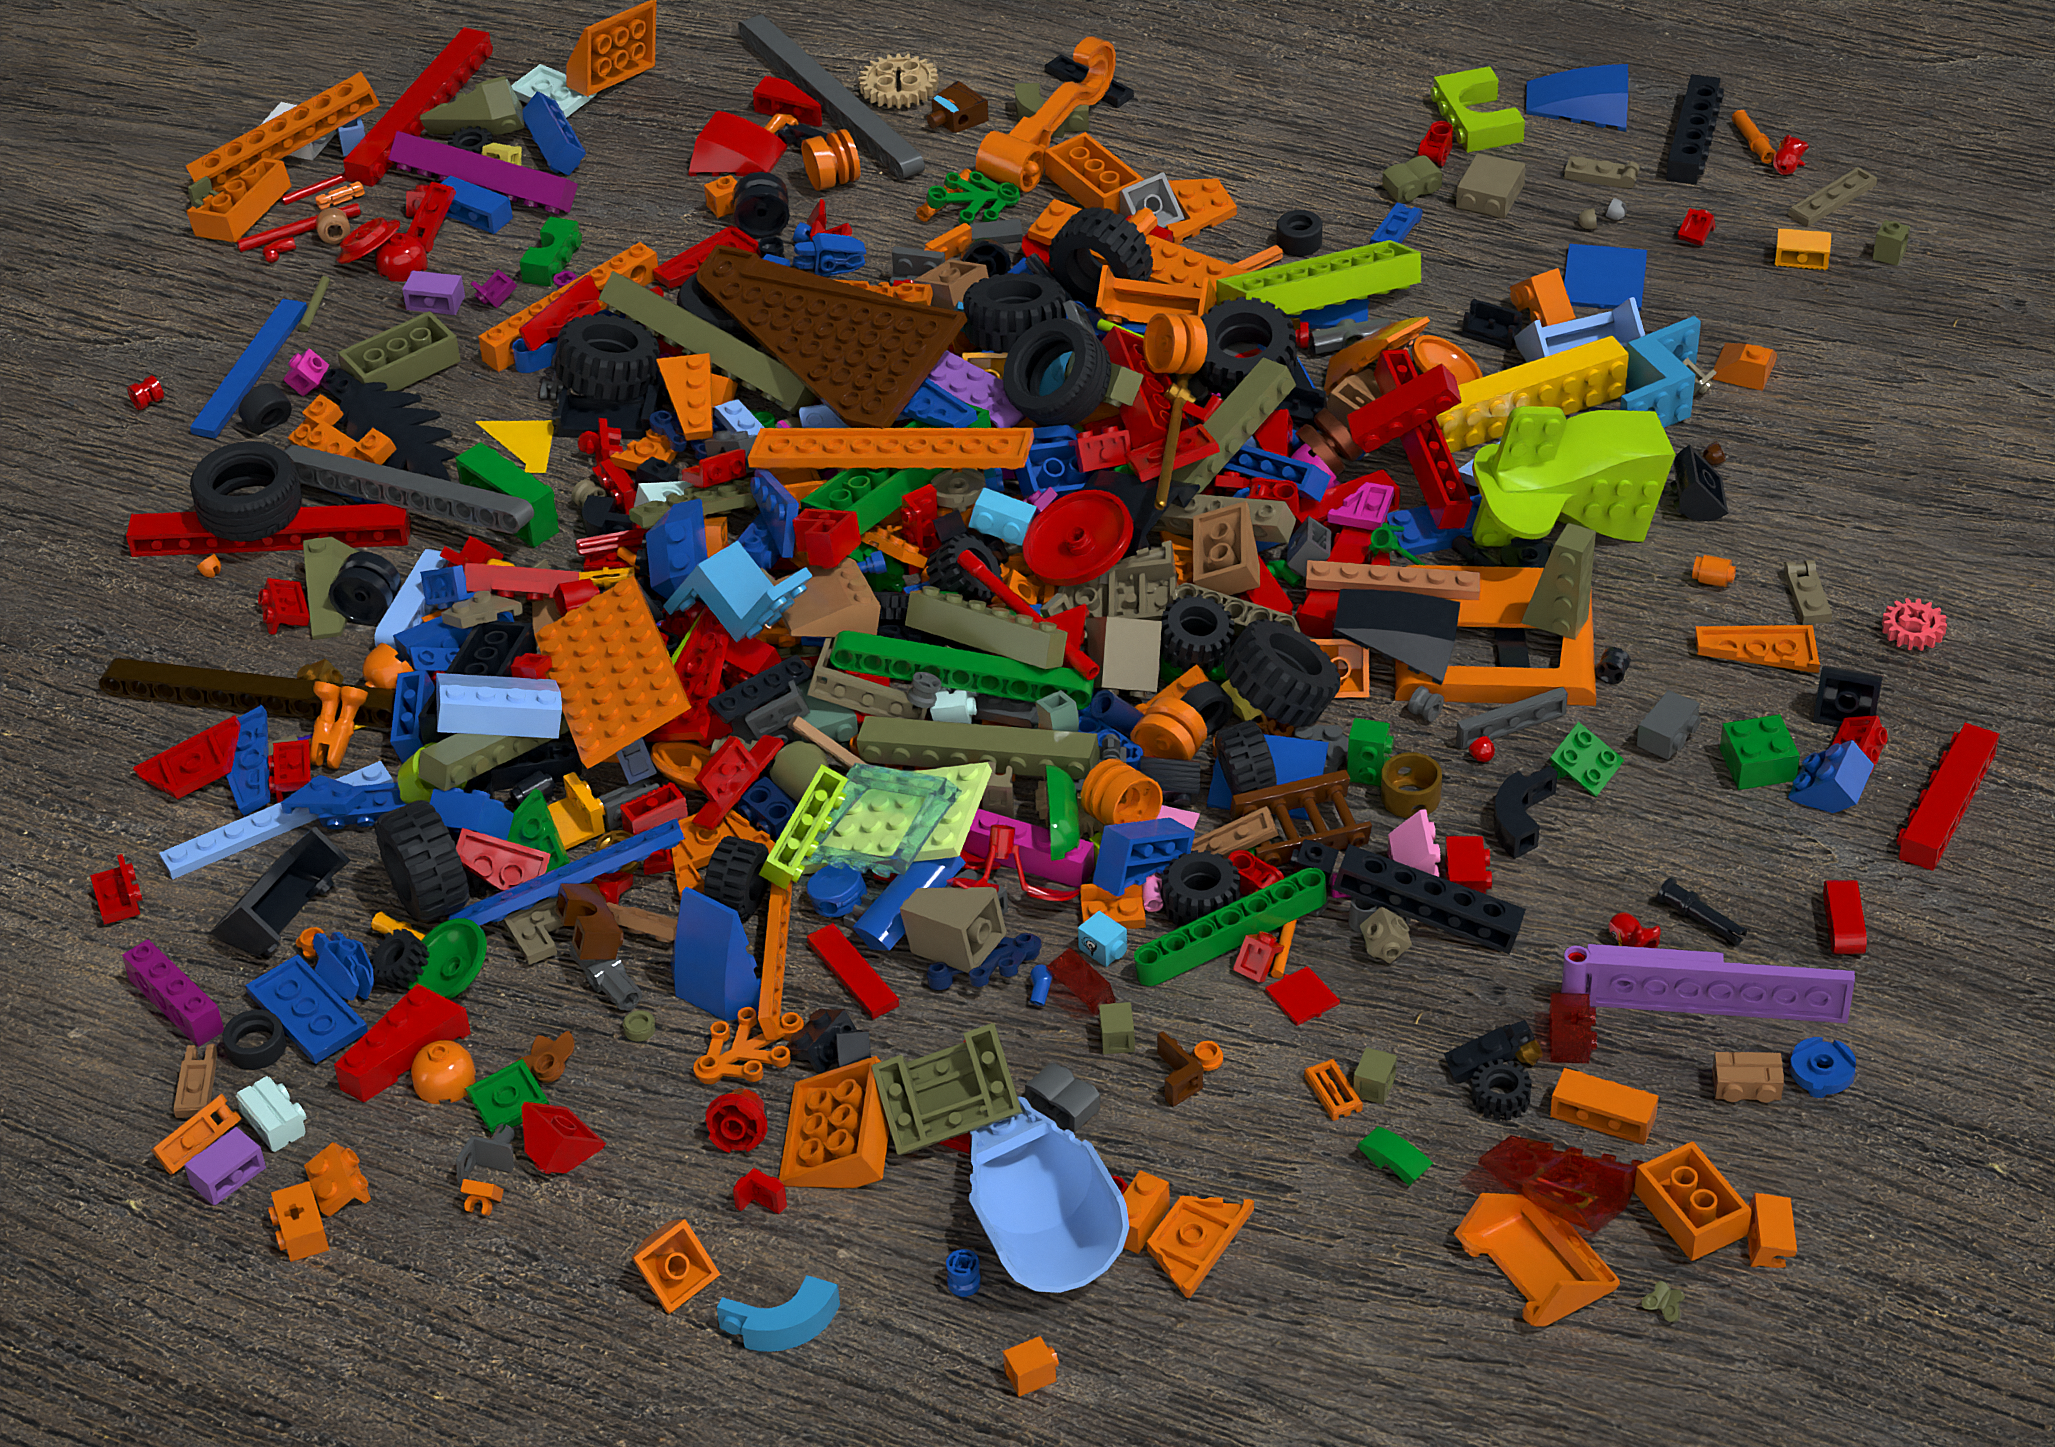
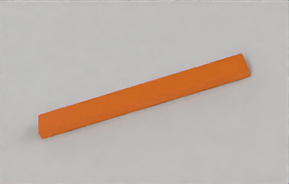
[758,880,793,1041]

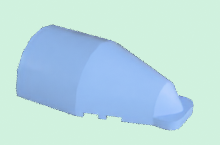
[969,1096,1129,1293]

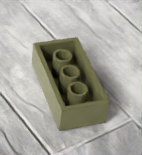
[338,311,461,391]

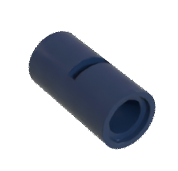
[1090,690,1144,740]

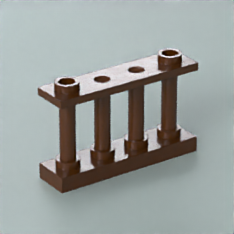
[1229,769,1372,867]

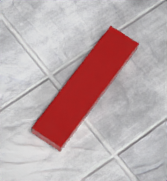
[807,923,900,1019]

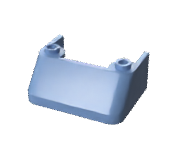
[1514,297,1645,363]

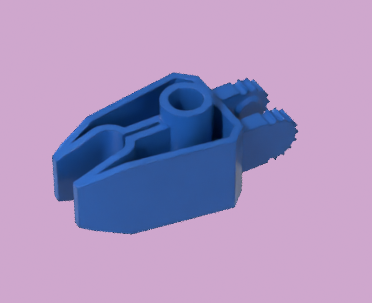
[793,233,866,277]
[313,932,374,1001]

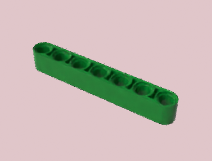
[1134,868,1327,986]

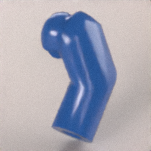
[1029,964,1053,1006]

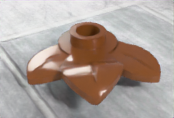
[515,1031,575,1083]

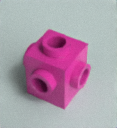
[283,348,329,397]

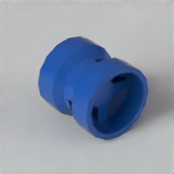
[946,1249,981,1297]

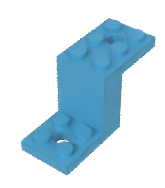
[1620,316,1701,428]
[663,541,813,643]

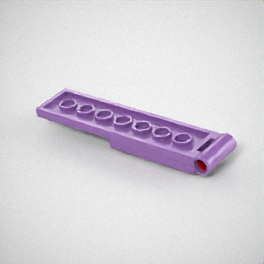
[1560,944,1855,1023]

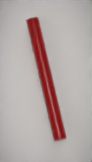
[281,172,347,206]

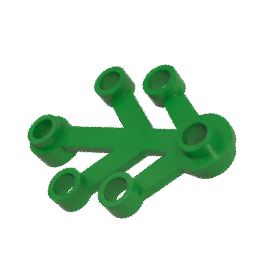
[926,171,1020,225]

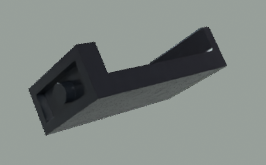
[552,384,662,439]

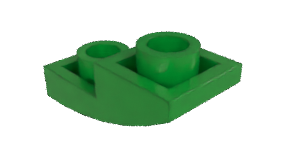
[1357,1126,1433,1186]

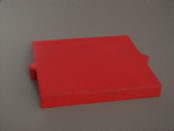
[1265,966,1340,1026]

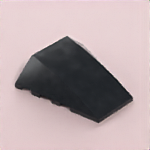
[1080,470,1201,559]
[1332,589,1461,685]

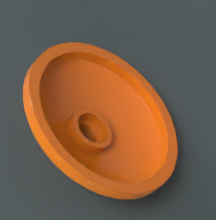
[1411,335,1483,385]
[650,741,713,791]

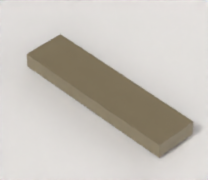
[1788,167,1877,227]

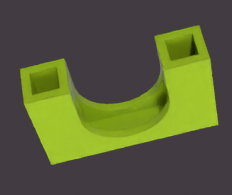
[1430,66,1525,153]

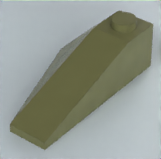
[420,76,524,134]

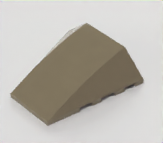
[1058,540,1178,629]

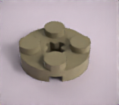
[931,468,987,512]

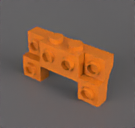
[287,394,397,465]

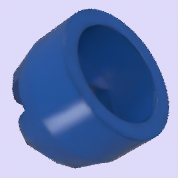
[793,222,812,243]

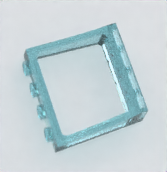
[804,763,963,878]

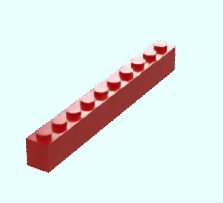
[343,27,493,187]
[126,504,411,557]

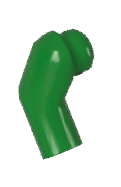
[1265,560,1303,588]

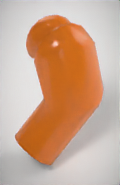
[764,114,798,134]

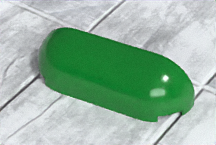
[1045,765,1080,861]

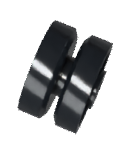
[732,172,790,239]
[328,551,402,625]

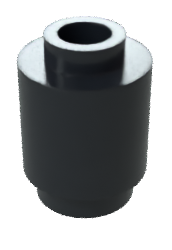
[509,771,556,808]

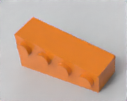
[186,158,292,243]

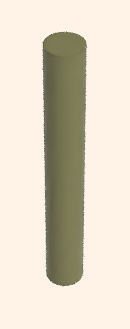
[298,276,330,332]

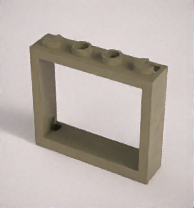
[807,637,928,720]

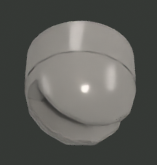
[1606,198,1627,220]

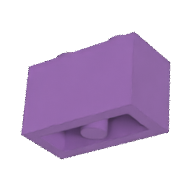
[402,270,465,315]
[184,1127,266,1206]

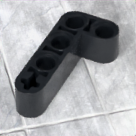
[465,741,582,800]

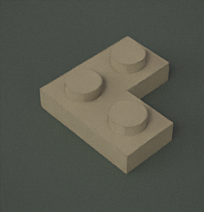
[503,897,563,965]

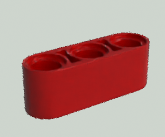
[1823,880,1867,954]

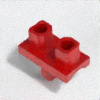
[577,418,623,466]

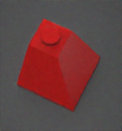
[521,1102,606,1174]

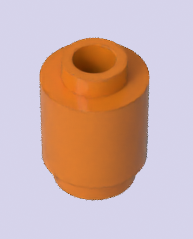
[1692,555,1736,588]

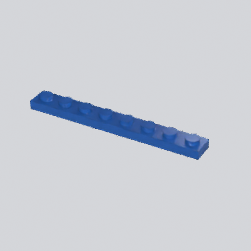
[448,818,685,926]

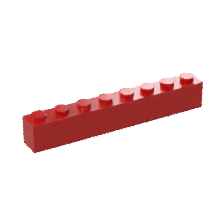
[1373,350,1473,529]

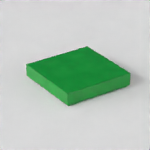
[465,1058,550,1135]

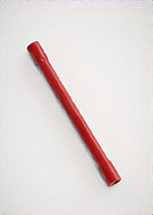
[957,550,1100,680]

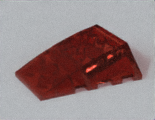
[1478,1135,1644,1233]

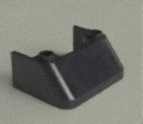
[210,827,351,956]

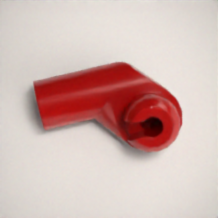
[262,237,296,263]

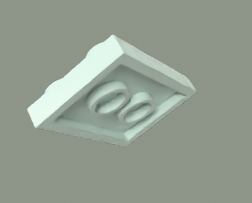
[511,64,597,118]

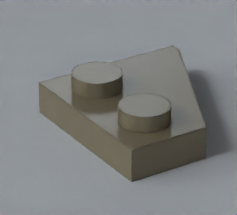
[441,591,523,629]

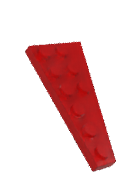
[644,605,730,742]

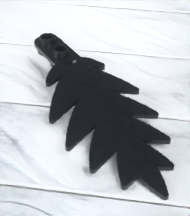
[321,368,456,481]

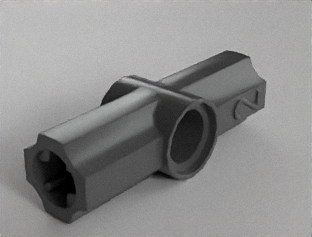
[1309,317,1390,355]
[569,945,643,1012]

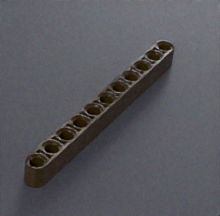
[99,658,396,728]

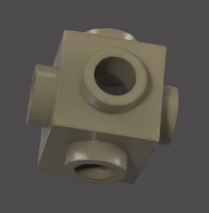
[1360,907,1412,963]

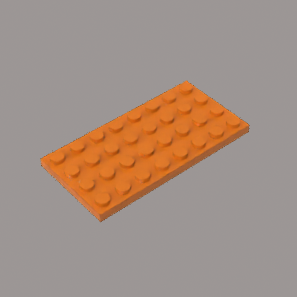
[534,575,691,769]

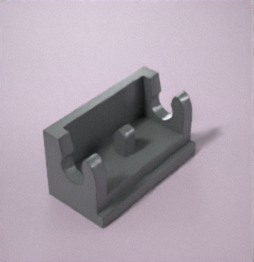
[744,679,810,740]

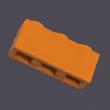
[1550,1068,1659,1145]

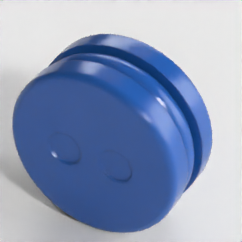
[806,862,868,918]

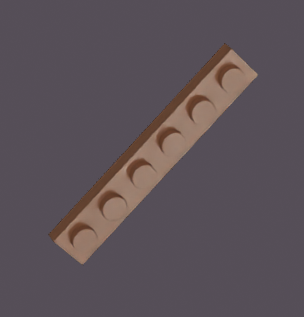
[1306,560,1480,600]

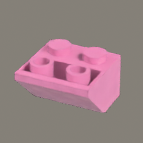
[1387,809,1440,877]

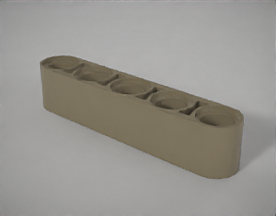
[1172,583,1301,636]

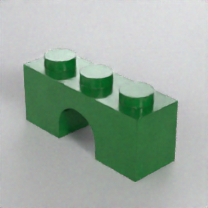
[519,217,582,287]

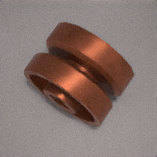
[1295,408,1364,476]

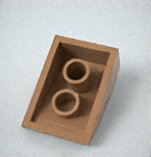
[1193,501,1260,595]

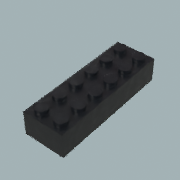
[418,621,537,746]

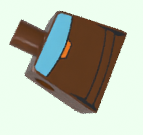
[927,80,989,133]

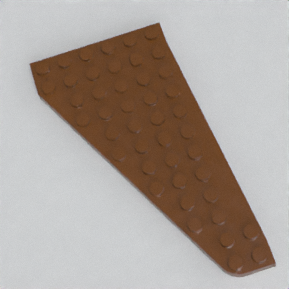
[696,244,967,429]

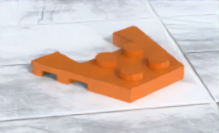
[1166,178,1237,245]
[671,809,776,900]

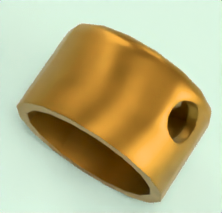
[1381,752,1442,819]

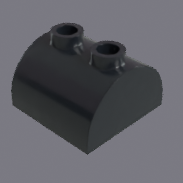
[1670,445,1728,521]
[1813,665,1883,728]

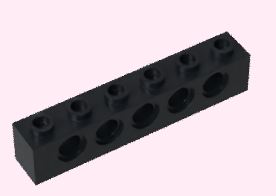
[1666,74,1724,185]
[1332,844,1526,955]

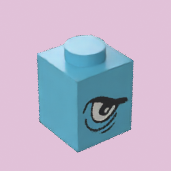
[1078,911,1127,967]

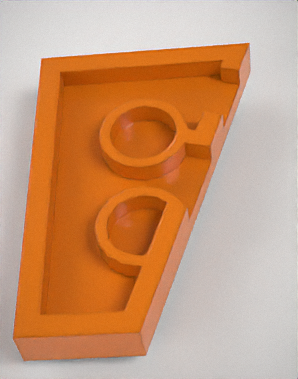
[610,429,684,471]

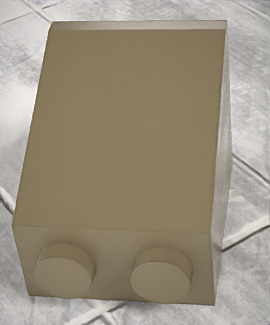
[1086,616,1162,698]
[900,887,1007,973]

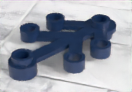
[649,410,728,460]
[927,933,1042,990]

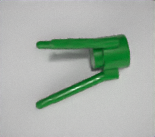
[1368,523,1425,565]

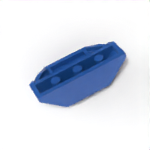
[646,498,708,605]

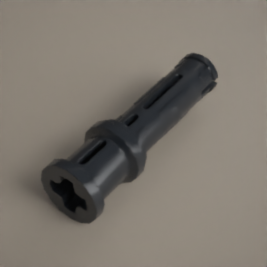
[1656,877,1747,946]

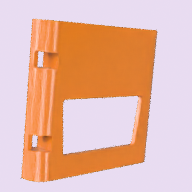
[1395,565,1596,706]

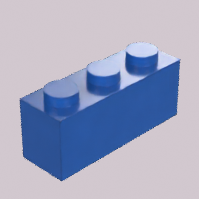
[440,175,513,234]
[390,669,435,764]

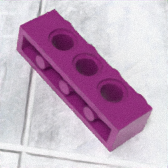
[122,939,224,1047]

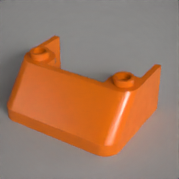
[1096,265,1216,325]

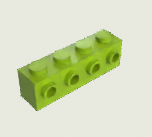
[759,764,848,890]

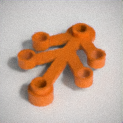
[693,1007,804,1084]

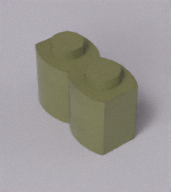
[1382,156,1442,203]

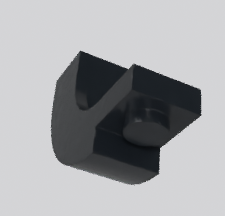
[1494,766,1558,859]

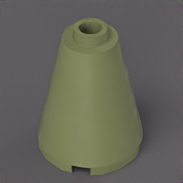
[770,741,833,809]

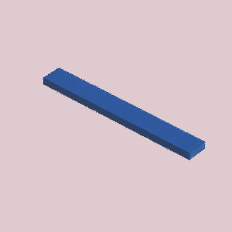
[190,299,307,439]

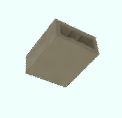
[1456,153,1526,219]

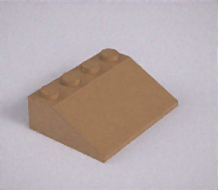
[771,557,881,637]

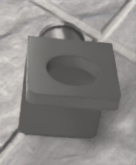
[456,1124,515,1183]

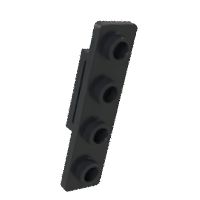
[707,655,814,724]

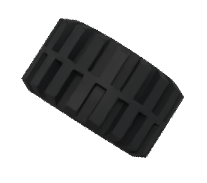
[926,534,1003,603]
[1160,595,1234,673]
[1215,720,1277,795]
[704,836,769,919]
[1162,850,1240,927]

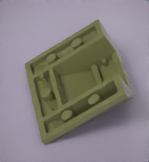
[871,1023,1023,1156]

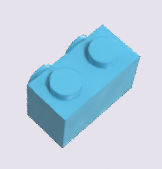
[968,487,1037,546]

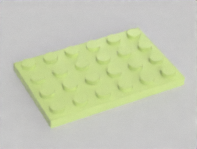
[801,762,992,875]

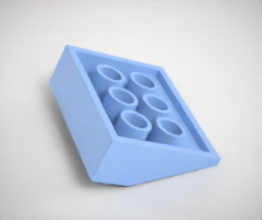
[436,673,562,738]

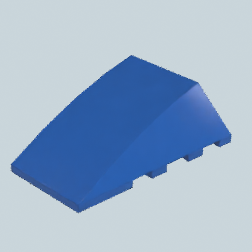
[1526,64,1628,132]
[670,886,762,1021]

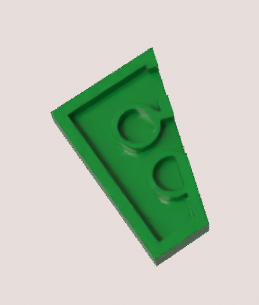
[507,788,571,873]

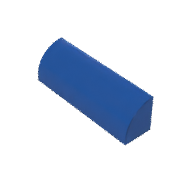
[852,856,966,951]

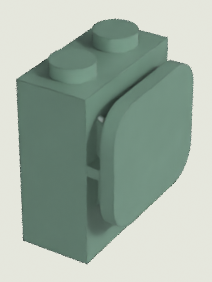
[777,677,858,747]

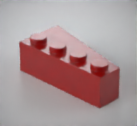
[334,983,471,1103]

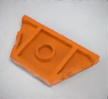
[1147,1196,1254,1299]

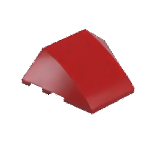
[688,110,787,176]

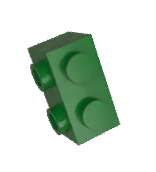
[1347,718,1394,786]

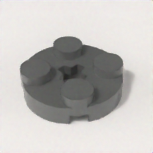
[1292,725,1348,774]

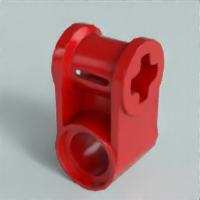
[1417,121,1453,166]
[1246,477,1300,516]
[1228,850,1285,896]

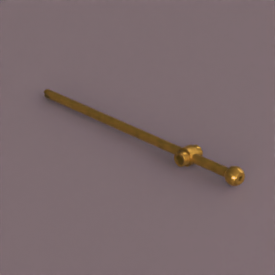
[1155,373,1196,510]

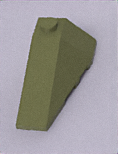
[303,537,359,640]

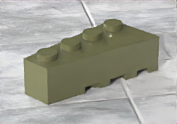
[1521,523,1596,640]

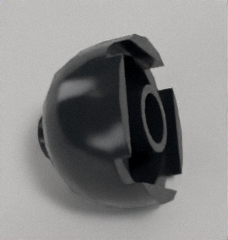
[960,237,1011,278]

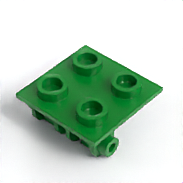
[1549,721,1624,798]

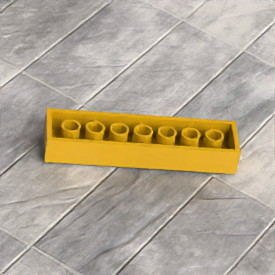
[1436,336,1629,453]

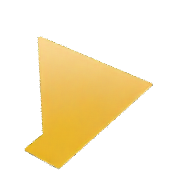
[475,420,554,473]

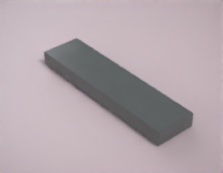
[1456,687,1568,749]

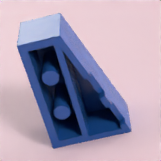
[1092,818,1195,897]

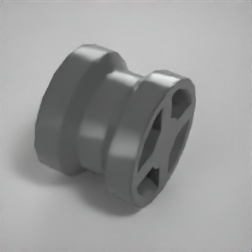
[907,672,942,708]
[1408,686,1444,722]

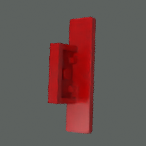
[519,275,601,351]
[592,459,641,529]
[464,563,579,601]
[692,735,784,830]

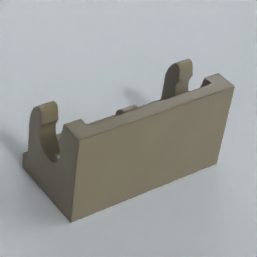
[982,761,1015,819]

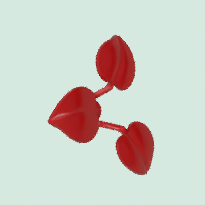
[946,824,1080,901]

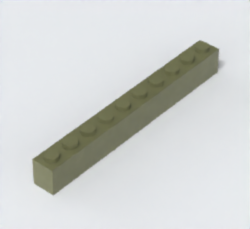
[598,271,816,414]

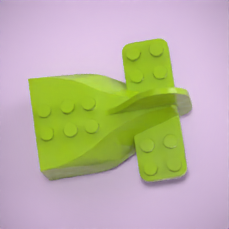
[1472,406,1676,547]

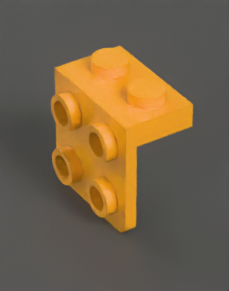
[548,772,605,850]

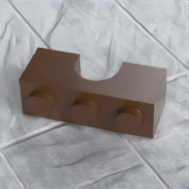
[555,883,623,960]

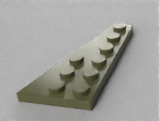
[629,471,757,529]

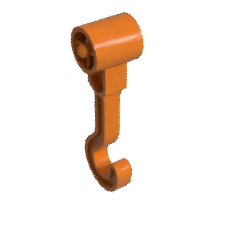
[976,36,1116,192]

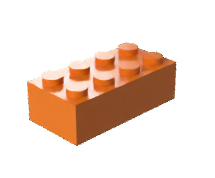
[1044,132,1145,214]

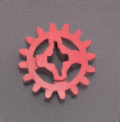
[1882,598,1947,651]

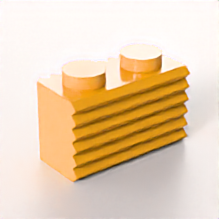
[1775,228,1831,271]

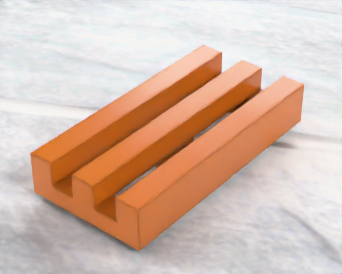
[1304,1059,1363,1121]

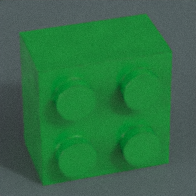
[1719,714,1800,790]

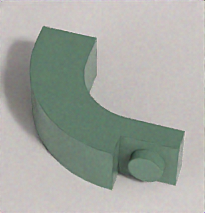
[1015,690,1079,732]

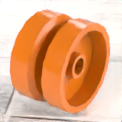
[1143,313,1208,374]
[1130,697,1207,760]

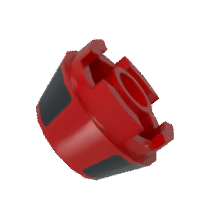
[705,1088,767,1153]

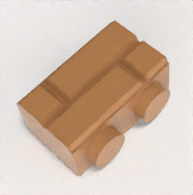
[1712,1052,1784,1103]

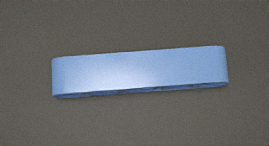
[374,549,448,651]

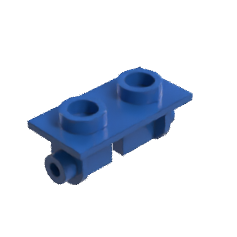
[408,647,460,675]

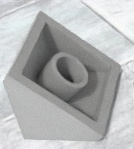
[1120,172,1185,228]

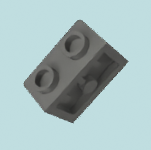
[890,246,945,286]

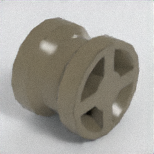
[571,479,607,507]

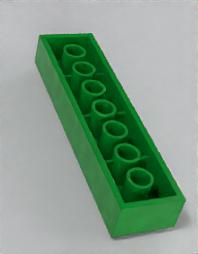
[800,402,991,535]

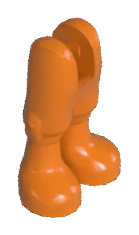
[310,681,368,769]

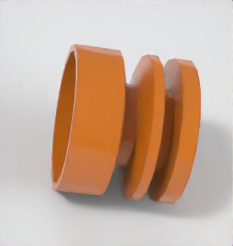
[802,129,861,191]
[1080,759,1163,825]

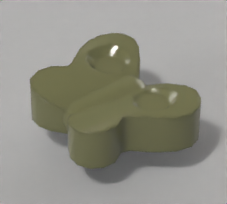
[1641,1281,1685,1323]

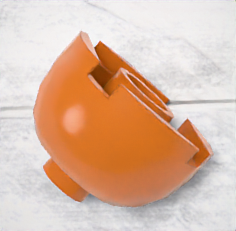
[362,643,414,691]
[411,1040,476,1104]

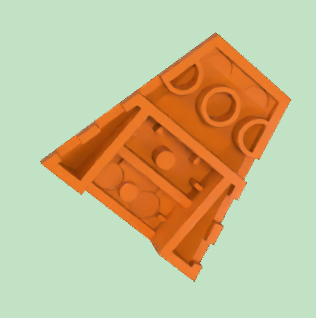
[1324,316,1430,396]

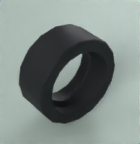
[1180,681,1234,737]
[222,1009,286,1070]

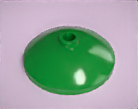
[408,918,487,999]

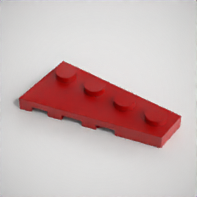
[653,225,761,289]

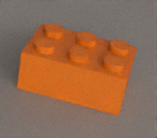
[1634,1141,1752,1261]

